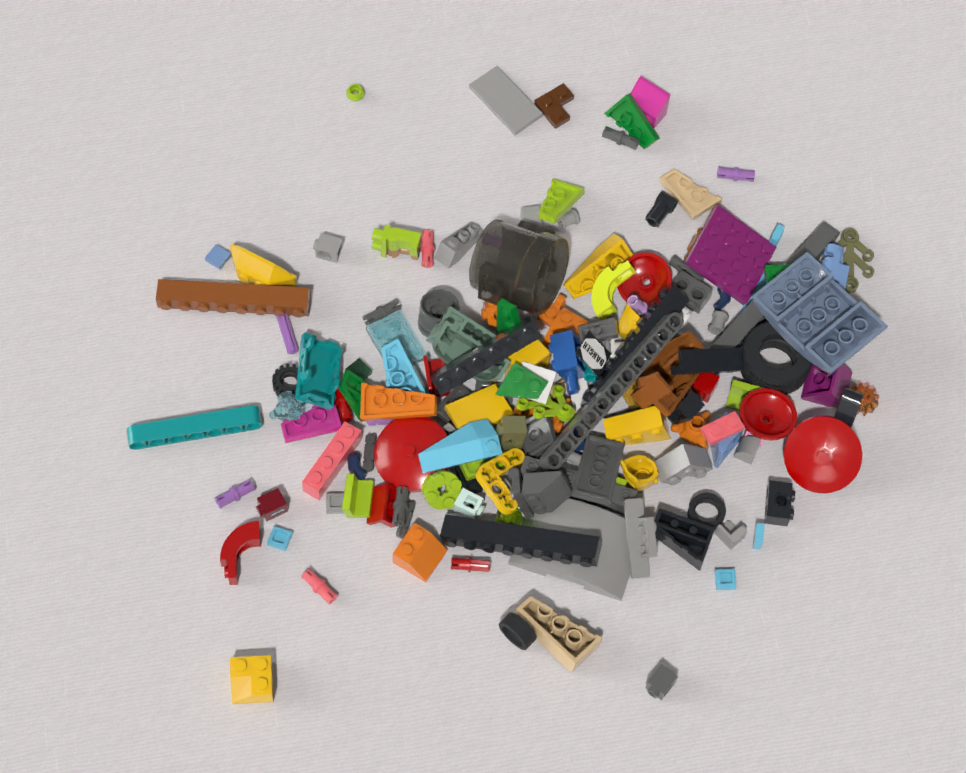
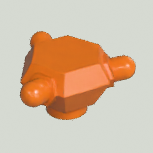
[671,411,711,451]

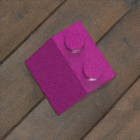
[801,364,853,407]

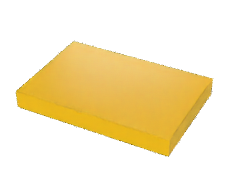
[444,384,514,430]

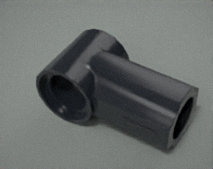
[645,191,679,227]

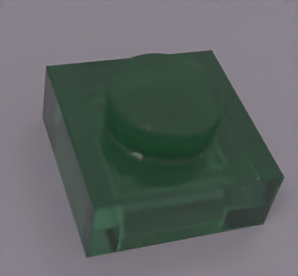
[345,358,372,380]

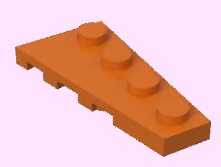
[360,382,437,421]

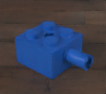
[549,330,585,395]

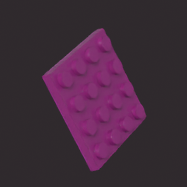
[685,205,777,306]

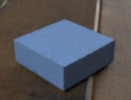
[205,244,231,270]

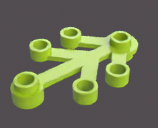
[516,385,575,422]

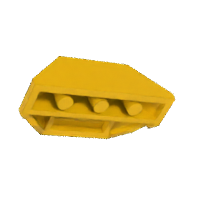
[230,243,297,287]

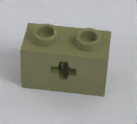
[496,416,527,451]

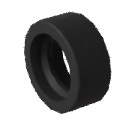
[687,492,726,530]
[498,612,537,650]

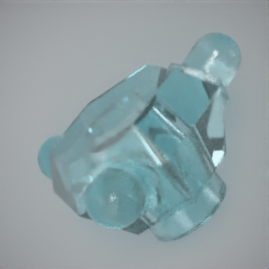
[269,391,307,421]

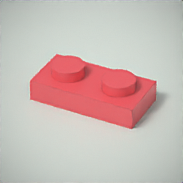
[701,411,745,446]

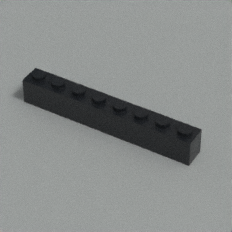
[580,285,689,418]
[440,514,602,567]

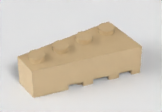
[515,596,602,673]

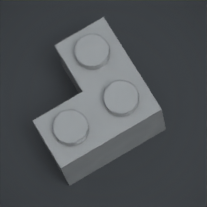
[654,444,713,485]

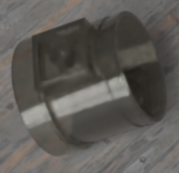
[469,219,569,316]

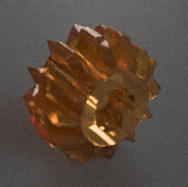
[851,383,879,416]

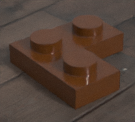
[534,83,574,129]

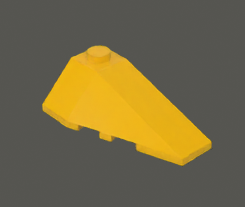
[563,234,633,299]

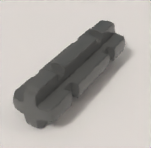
[363,434,376,472]
[396,501,415,539]

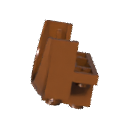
[630,331,704,417]

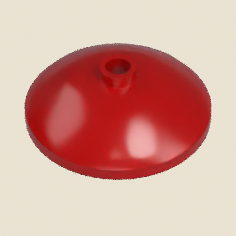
[617,252,672,306]
[739,388,797,441]

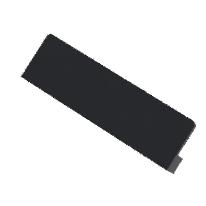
[670,348,744,375]

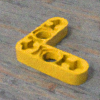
[475,448,525,516]

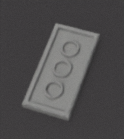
[469,66,543,136]

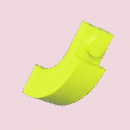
[591,260,636,321]

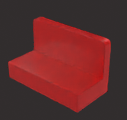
[423,355,450,398]
[366,483,397,528]

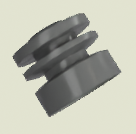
[418,289,460,337]

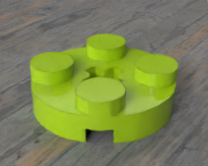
[422,469,462,509]

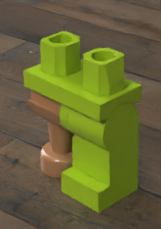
[372,224,421,260]

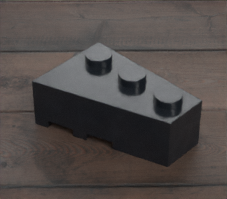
[654,508,715,571]

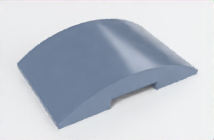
[751,252,888,374]

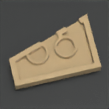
[659,169,722,220]

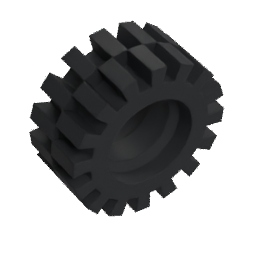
[272,363,298,401]

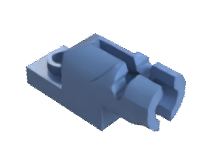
[822,243,850,290]

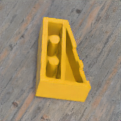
[603,406,671,445]

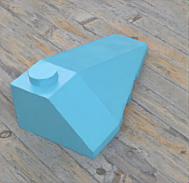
[382,339,429,394]
[418,419,502,473]

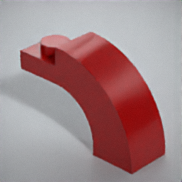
[220,521,261,585]

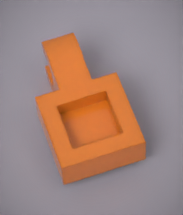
[537,294,567,327]

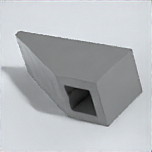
[434,221,486,269]

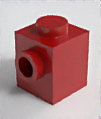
[691,373,720,403]

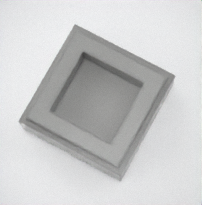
[326,493,344,514]

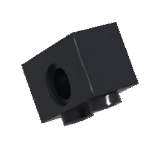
[764,480,796,526]

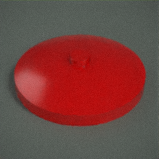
[784,415,863,494]
[374,417,448,493]

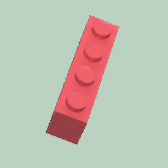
[302,422,362,500]

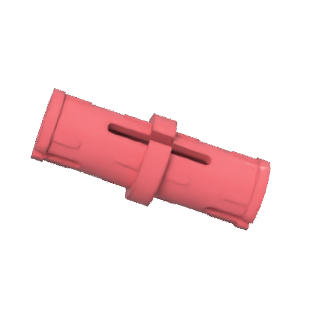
[420,230,435,268]
[301,568,338,605]

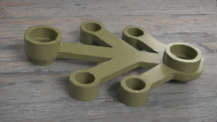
[836,228,874,293]

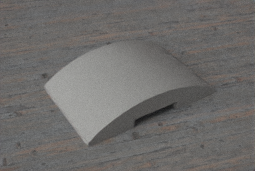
[508,498,630,601]

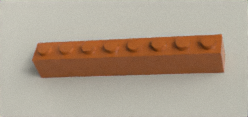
[156,279,310,318]

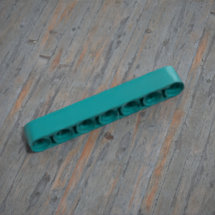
[126,405,262,450]

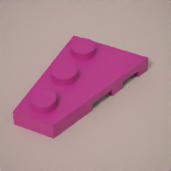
[281,401,342,443]

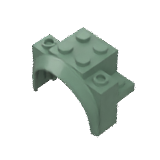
[426,306,511,382]

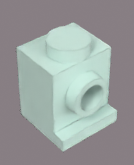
[453,488,485,519]

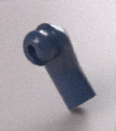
[713,288,731,311]

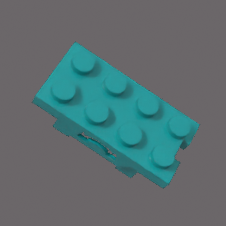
[295,332,342,410]

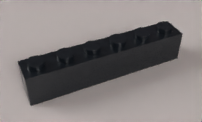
[430,316,541,396]

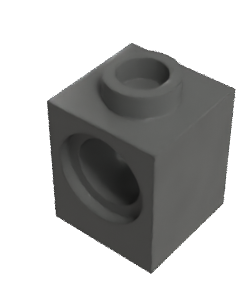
[645,664,678,700]

